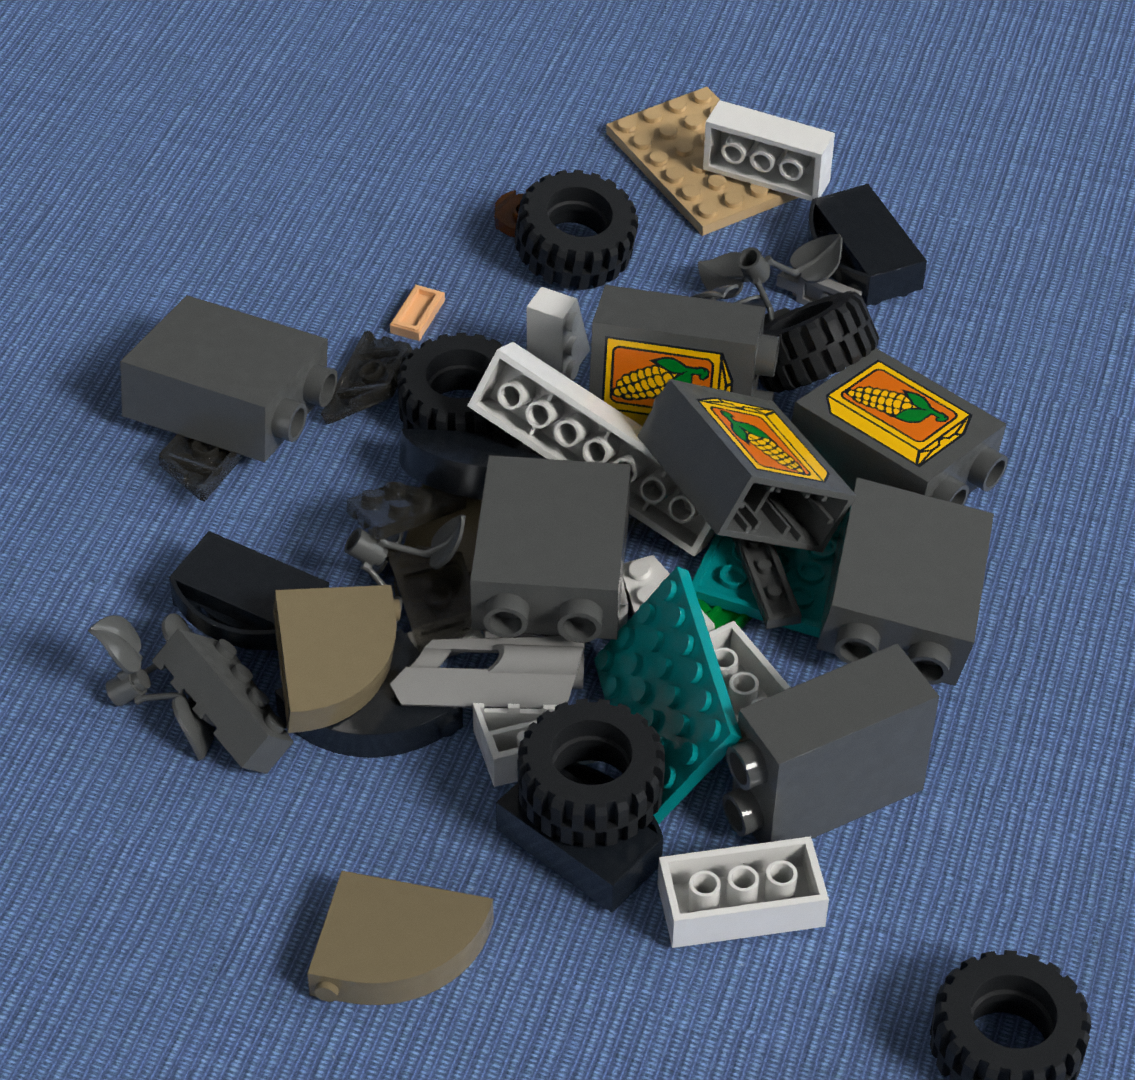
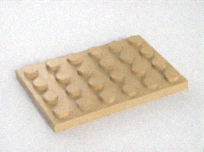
[606,86,799,236]

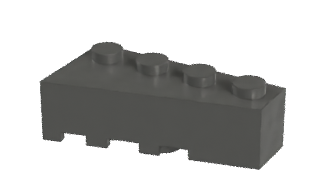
[152,629,293,774]

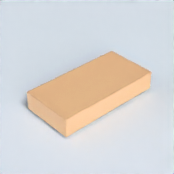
[390,284,445,341]

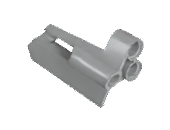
[390,635,585,709]

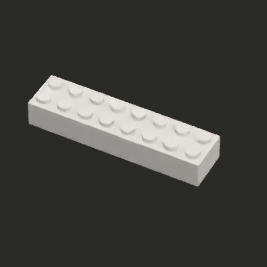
[467,342,715,556]

